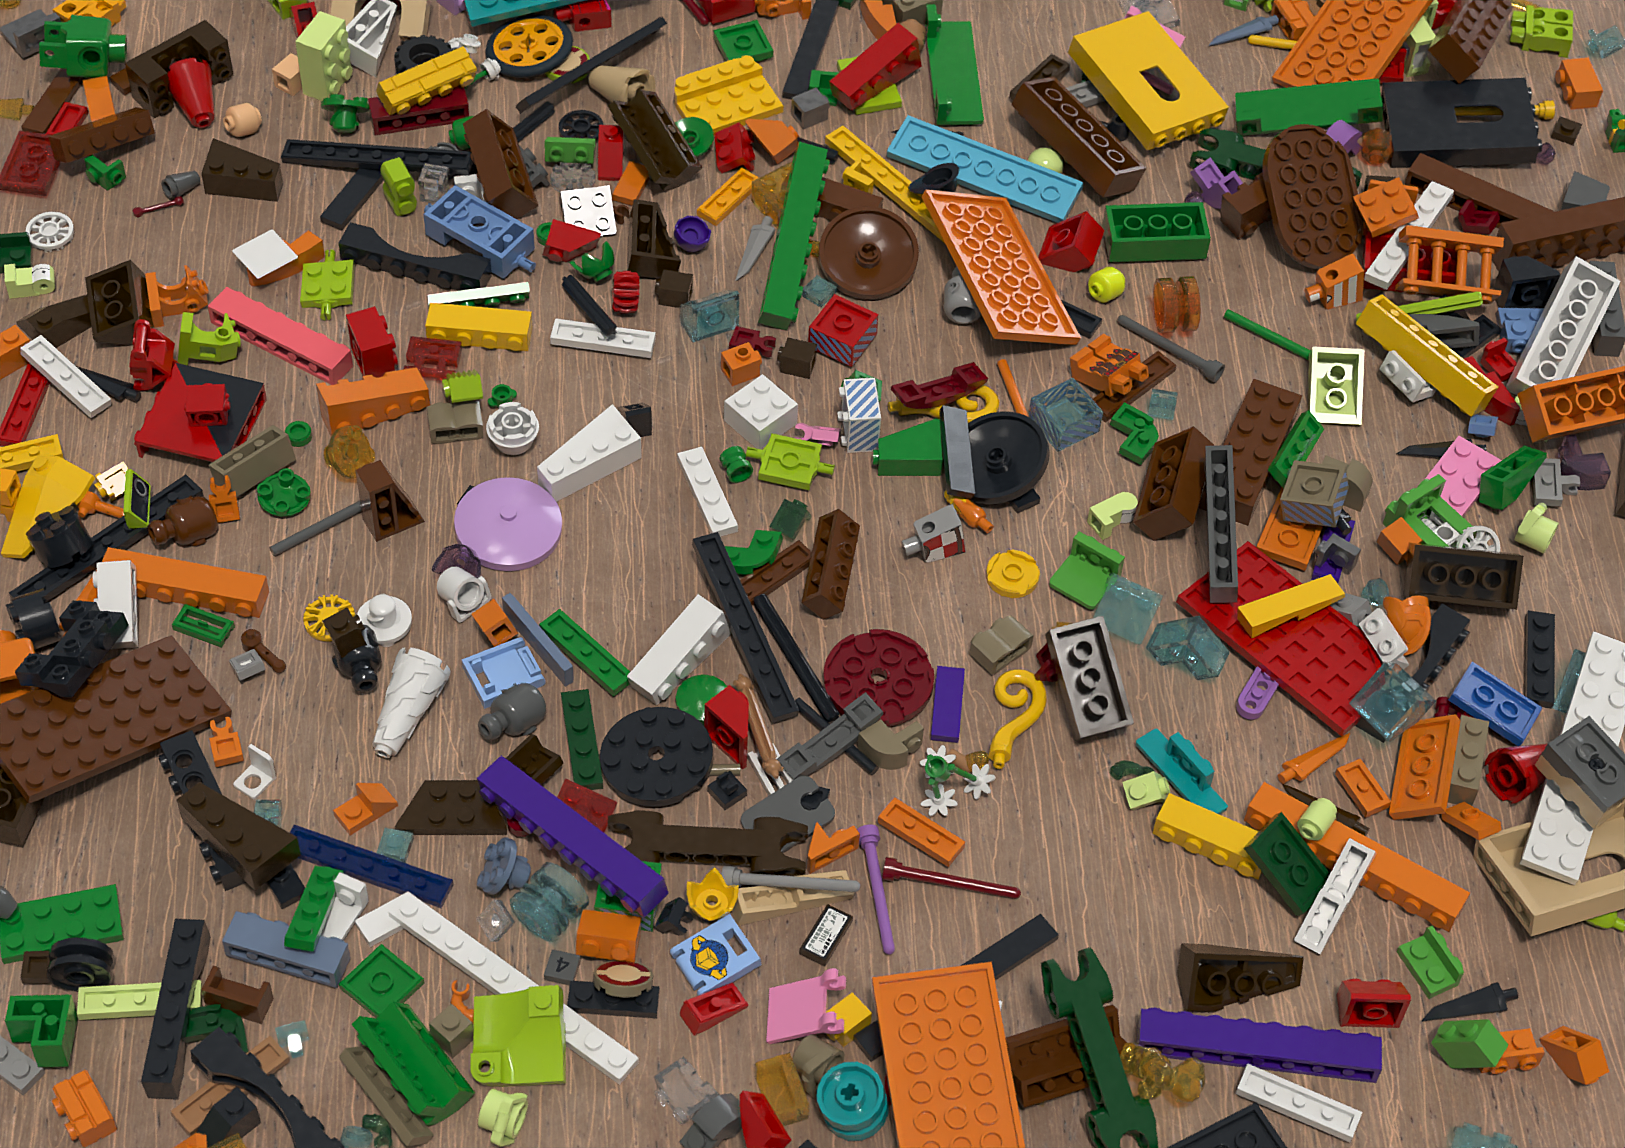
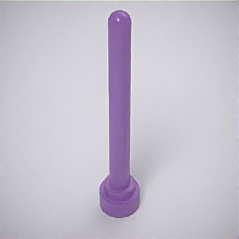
[857,824,895,955]

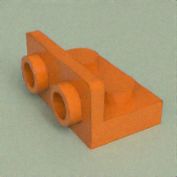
[1479,1028,1545,1074]

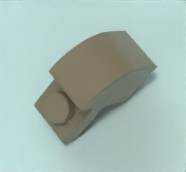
[1322,456,1373,512]
[857,720,924,770]

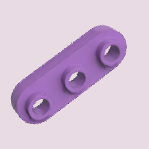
[1236,666,1279,720]

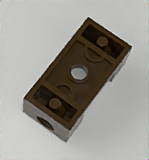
[125,20,234,119]

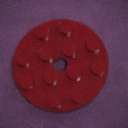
[823,629,934,727]

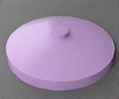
[454,478,562,571]

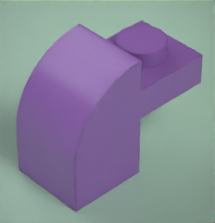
[1326,120,1363,155]
[1190,157,1243,209]

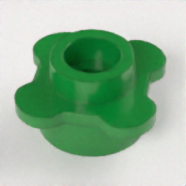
[488,384,517,407]

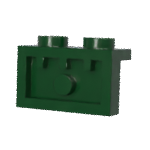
[0,232,33,274]

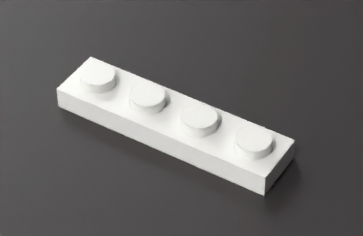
[550,318,656,358]
[20,335,111,418]
[677,447,738,537]
[1236,1064,1362,1142]

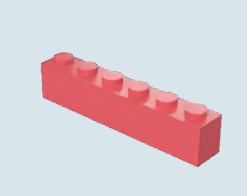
[208,287,353,385]

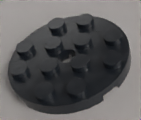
[600,707,714,807]

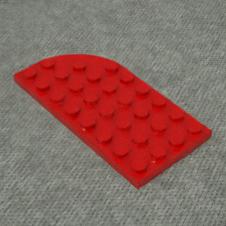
[1176,541,1382,736]

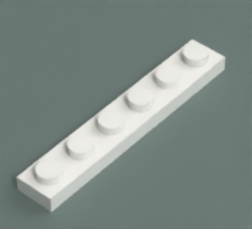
[1364,181,1454,290]

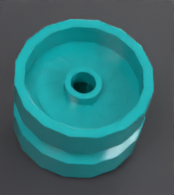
[817,1062,889,1141]

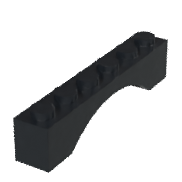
[338,222,492,291]
[1355,604,1470,743]
[141,919,211,1100]
[191,1027,345,1148]

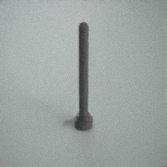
[1117,315,1225,382]

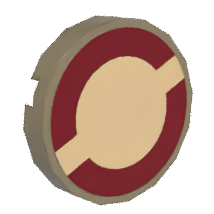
[593,960,653,998]

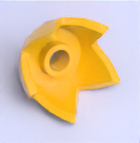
[687,868,739,921]

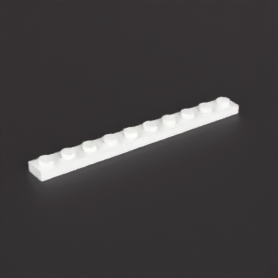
[388,892,639,1085]

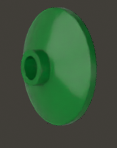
[675,117,714,157]

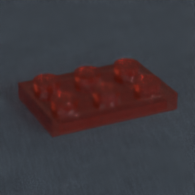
[0,131,61,196]

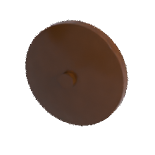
[819,206,919,300]

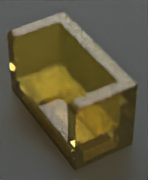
[754,1052,810,1127]

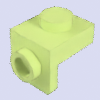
[1122,771,1170,810]

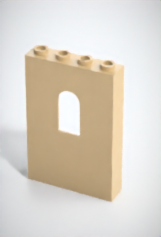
[1473,808,1625,936]

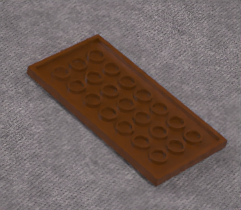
[0,635,232,804]

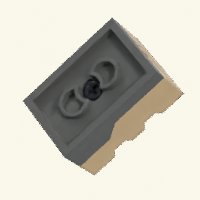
[1535,716,1625,829]

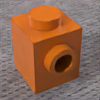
[721,342,762,386]
[1377,517,1422,565]
[471,599,518,647]

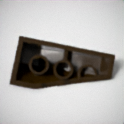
[16,294,91,348]
[1177,943,1304,1012]

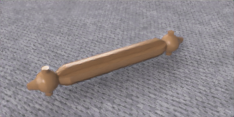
[733,673,784,779]

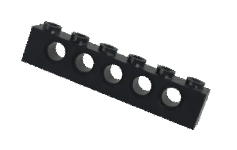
[158,730,247,891]

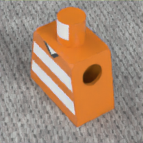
[1304,253,1364,310]

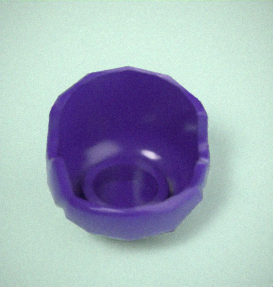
[673,216,711,252]

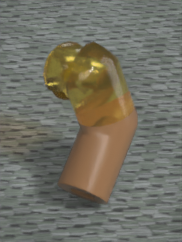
[947,748,989,773]

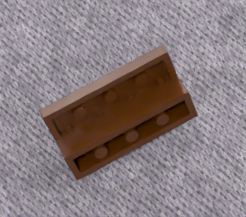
[1006,1004,1133,1108]

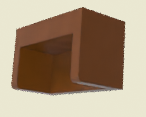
[201,966,274,1024]

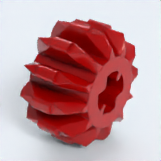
[612,270,640,314]

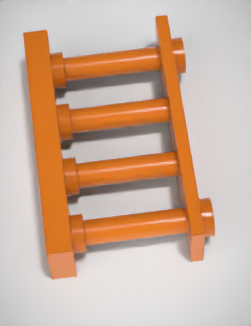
[1395,225,1504,304]

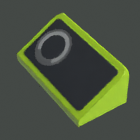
[123,469,151,528]

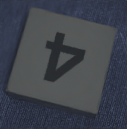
[544,949,581,985]

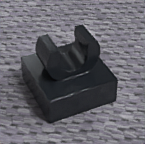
[707,771,747,810]
[654,897,694,936]

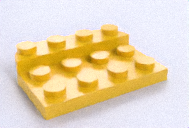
[675,55,784,135]

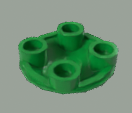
[257,468,311,517]
[675,674,727,725]

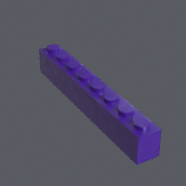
[477,755,669,918]
[1136,1007,1382,1083]

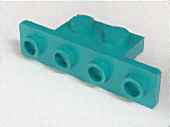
[1135,728,1228,815]

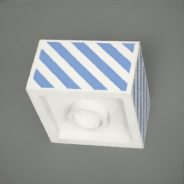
[837,378,881,453]

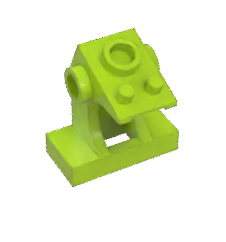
[177,312,241,365]

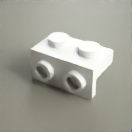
[1380,350,1437,402]
[1359,608,1409,672]

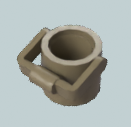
[792,1034,845,1098]

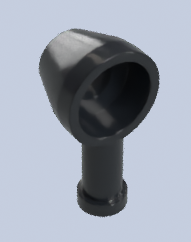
[1100,114,1130,142]

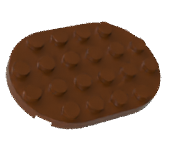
[1263,124,1364,270]

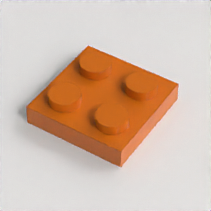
[1353,177,1419,238]

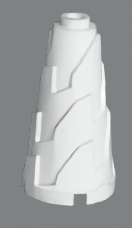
[372,647,451,758]

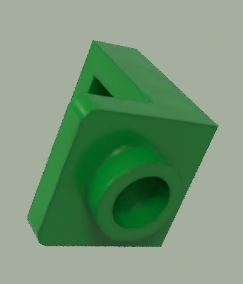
[84,155,126,191]

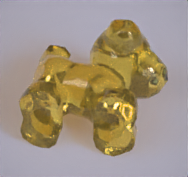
[1120,1043,1206,1103]

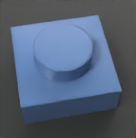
[1468,414,1498,438]

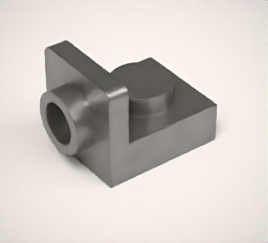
[1315,533,1361,571]

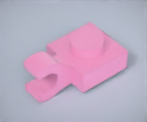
[795,423,841,446]

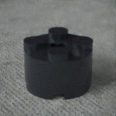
[26,506,92,568]
[5,588,62,649]

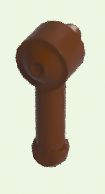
[241,629,286,673]

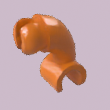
[450,980,474,1024]

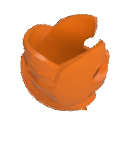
[1383,596,1431,656]

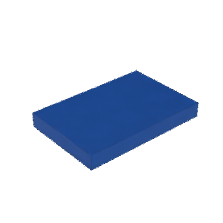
[1448,662,1542,746]

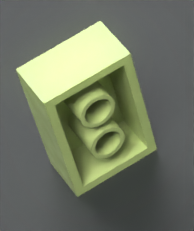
[295,11,353,101]

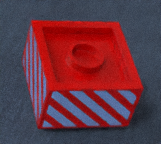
[808,294,879,367]

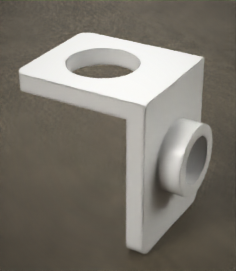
[233,744,276,800]

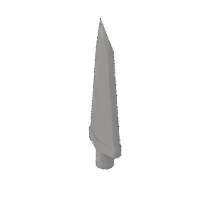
[735,216,776,281]

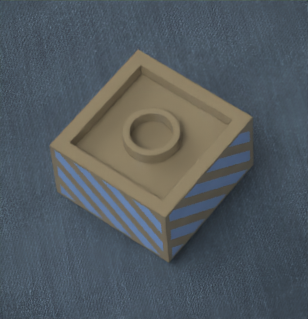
[1280,460,1349,527]

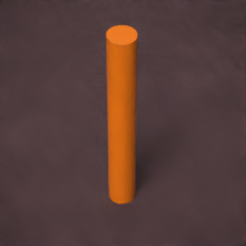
[997,359,1029,417]

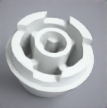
[486,402,539,455]

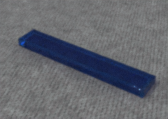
[290,824,454,908]

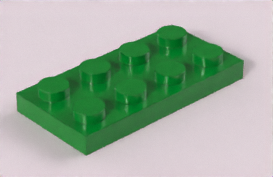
[0,884,124,964]

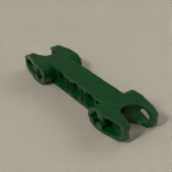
[1189,129,1362,187]
[1041,947,1159,1148]

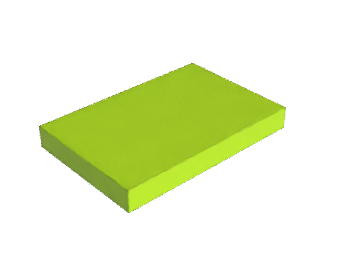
[837,57,902,115]

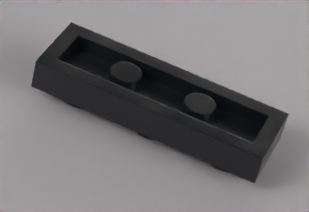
[567,981,660,1019]

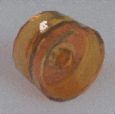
[1153,276,1201,333]

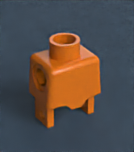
[0,630,40,704]

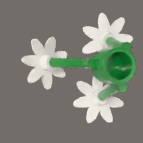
[920,745,996,816]

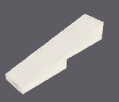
[1294,838,1377,955]

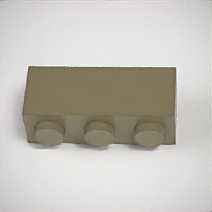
[209,425,296,497]
[1448,715,1489,806]

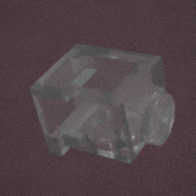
[418,163,449,204]

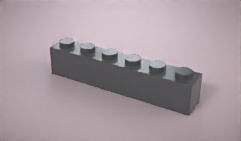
[1205,445,1238,603]

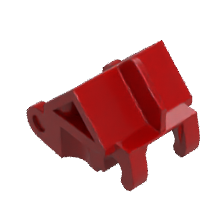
[129,319,180,390]

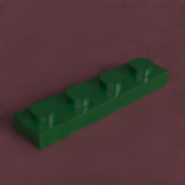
[561,689,603,792]

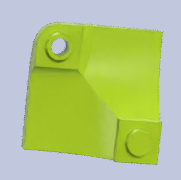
[471,985,566,1087]

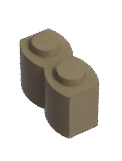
[427,400,483,444]
[969,615,1034,675]

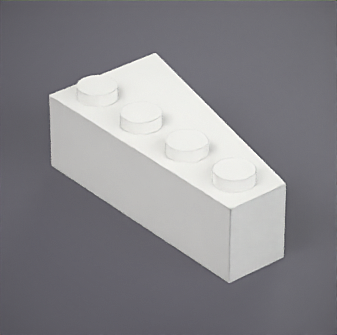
[627,594,731,705]

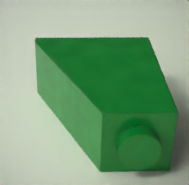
[872,419,942,476]

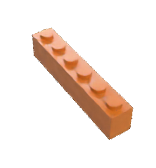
[102,547,269,618]

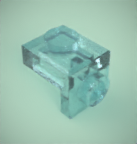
[1587,25,1625,59]

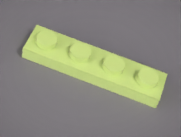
[77,980,203,1020]

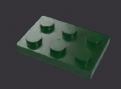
[1244,812,1330,916]

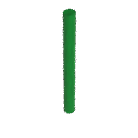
[1224,309,1311,361]

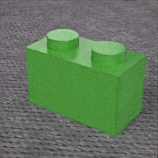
[1431,1019,1509,1068]

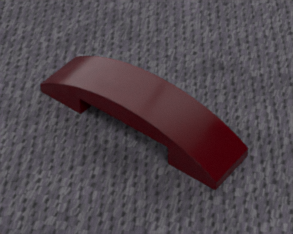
[890,362,988,409]

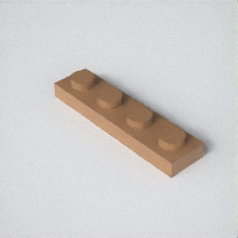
[171,1035,290,1136]

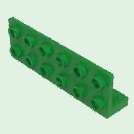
[925,4,984,125]
[1235,78,1383,136]

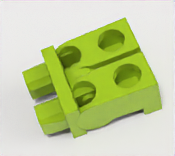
[1510,5,1573,58]

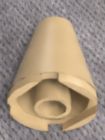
[589,65,656,102]

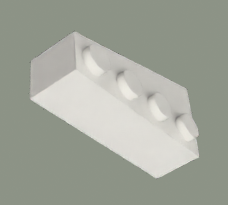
[537,404,641,502]

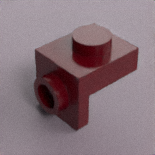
[1458,200,1500,235]
[1034,643,1058,682]

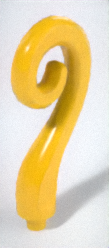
[888,385,999,423]
[989,669,1047,769]

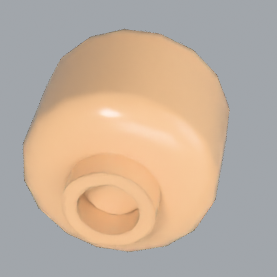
[223,103,262,137]

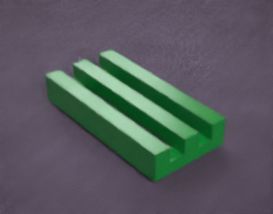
[172,604,235,648]

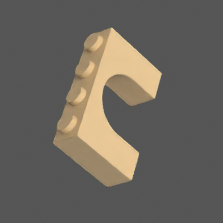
[330,0,431,41]

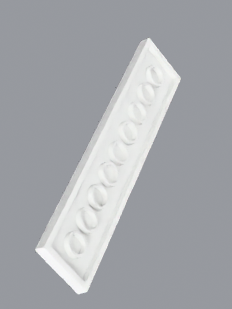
[1519,631,1625,885]

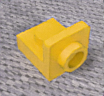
[842,160,874,194]

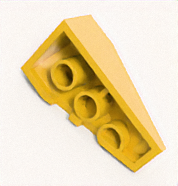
[1,455,95,558]

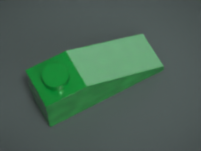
[1479,445,1547,510]

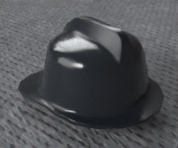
[908,163,959,194]

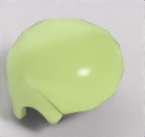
[1028,148,1064,173]

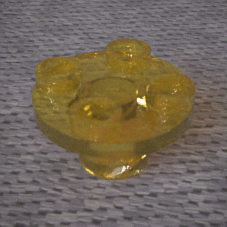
[323,425,375,479]

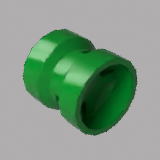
[719,446,753,483]

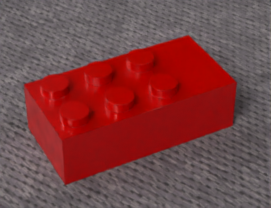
[1362,232,1457,295]

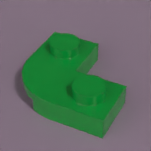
[1110,402,1159,465]
[725,530,783,574]

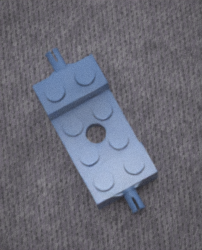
[423,185,536,279]

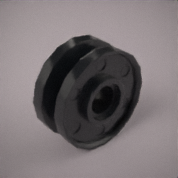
[46,938,114,992]

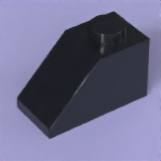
[196,1086,261,1148]

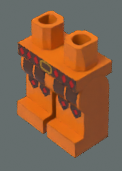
[1070,333,1149,397]

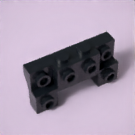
[15,600,129,698]

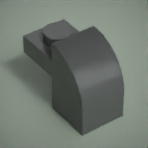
[679,1093,742,1148]

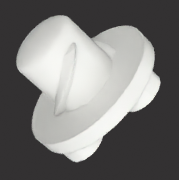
[357,594,412,647]

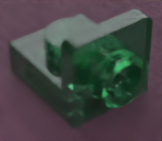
[769,499,812,540]

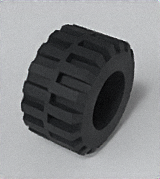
[394,35,453,75]

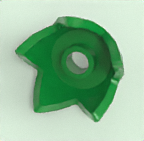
[569,241,614,282]

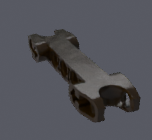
[608,810,808,876]

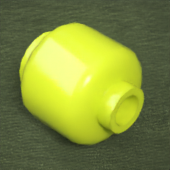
[1088,267,1125,303]

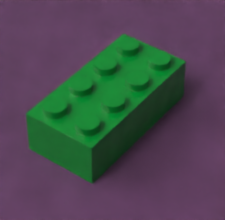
[1102,202,1211,262]

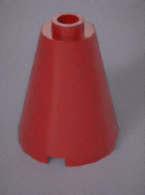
[167,58,215,128]
[1485,743,1548,803]

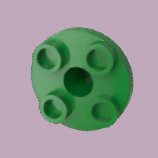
[321,94,370,133]

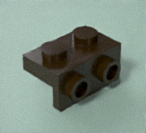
[506,734,564,785]

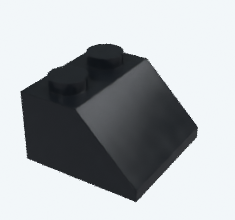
[1493,256,1561,308]

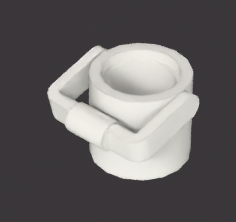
[437,567,491,623]

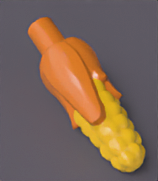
[944,490,994,534]

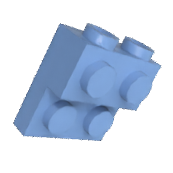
[1496,308,1544,353]

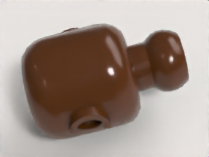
[147,495,218,546]

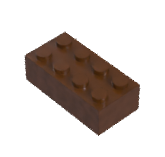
[463,109,539,219]
[1133,426,1214,541]

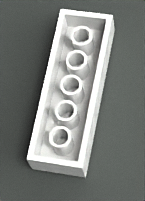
[1506,256,1620,396]

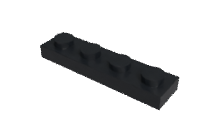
[1524,610,1555,709]

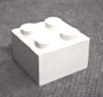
[724,374,798,449]

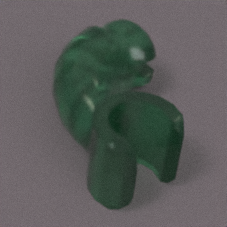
[1110,760,1154,780]
[362,1113,394,1148]

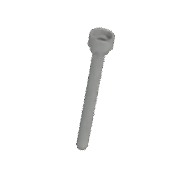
[721,866,860,892]

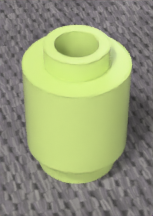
[1297,798,1337,840]

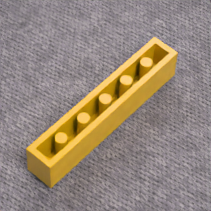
[1356,294,1498,417]

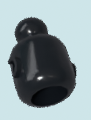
[332,624,382,692]

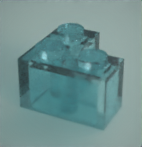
[1146,616,1230,680]

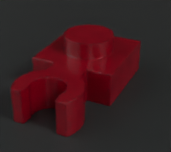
[729,326,776,357]

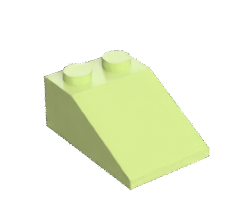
[1308,347,1364,426]

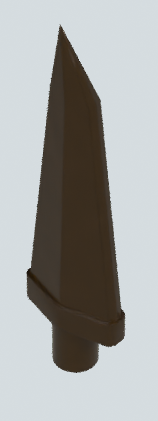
[1282,784,1370,836]

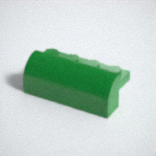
[352,1001,475,1125]

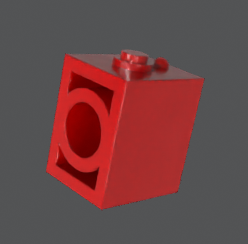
[184,383,231,426]

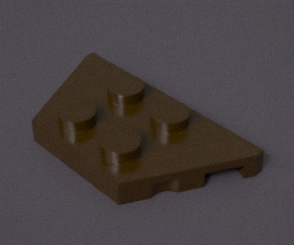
[395,780,507,835]

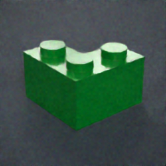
[5,995,78,1067]

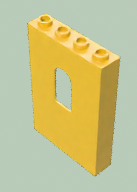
[1068,11,1229,150]

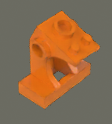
[755,0,812,20]
[145,265,209,328]

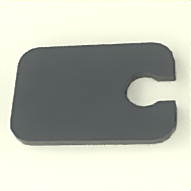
[741,776,835,853]

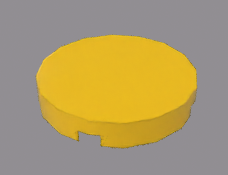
[986,550,1040,598]

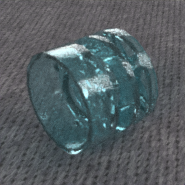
[510,862,589,942]

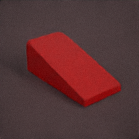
[680,982,749,1035]

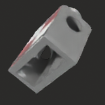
[901,504,966,563]

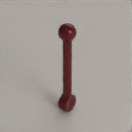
[132,196,184,218]

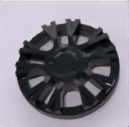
[558,110,604,140]

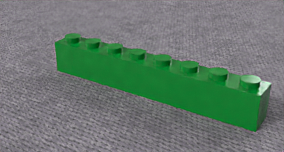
[758,142,830,331]

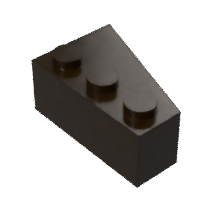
[201,138,283,202]
[627,199,681,279]

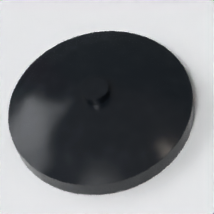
[968,411,1050,504]

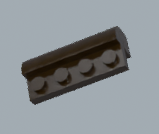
[608,90,703,191]

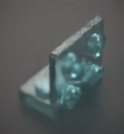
[1093,573,1163,644]

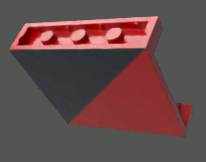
[134,363,267,462]

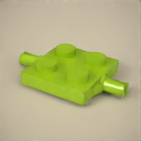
[300,249,355,321]
[746,433,835,490]

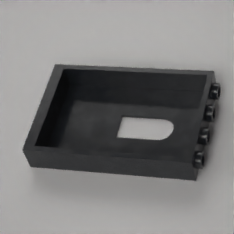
[1381,78,1542,168]

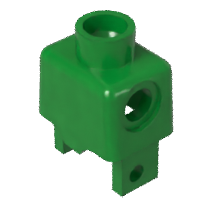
[39,15,127,78]

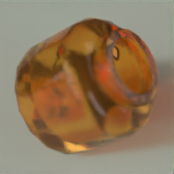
[1361,128,1393,165]

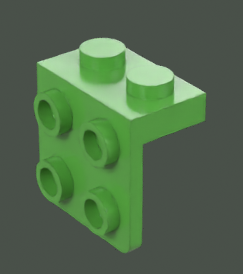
[1049,531,1125,609]

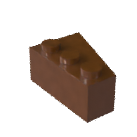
[355,460,425,542]

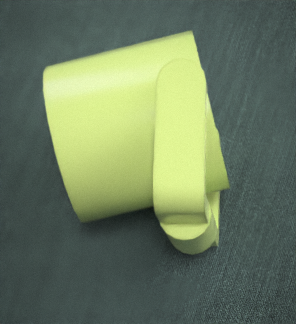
[1514,503,1559,554]
[478,1089,528,1147]

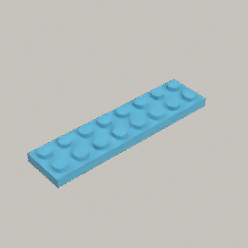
[887,115,1083,223]

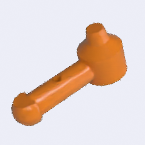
[77,491,124,519]

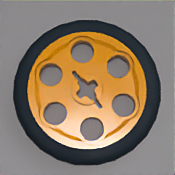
[485,15,573,78]

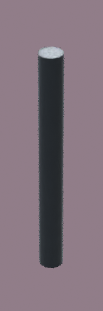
[795,697,879,775]

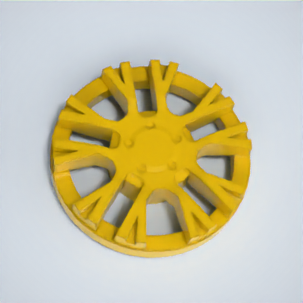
[303,594,355,641]

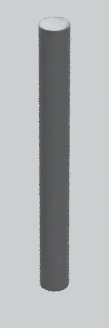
[269,500,361,556]

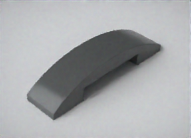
[777,692,883,780]

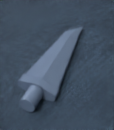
[1208,15,1279,46]

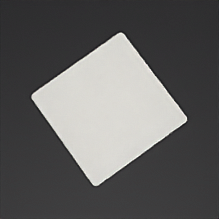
[232,230,298,279]

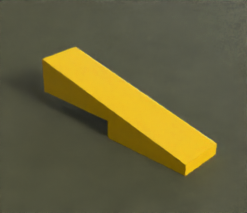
[1237,574,1345,638]

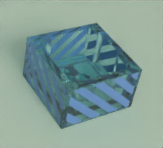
[1028,378,1103,452]

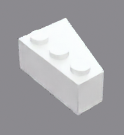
[346,0,397,78]

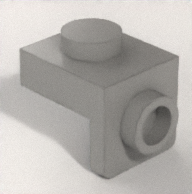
[1330,593,1372,631]

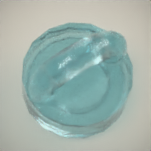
[1361,578,1389,606]
[340,1126,373,1148]

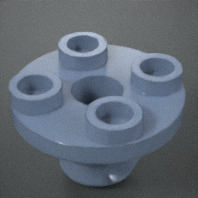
[477,837,531,895]

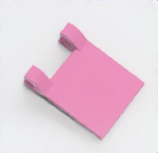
[766,968,846,1044]

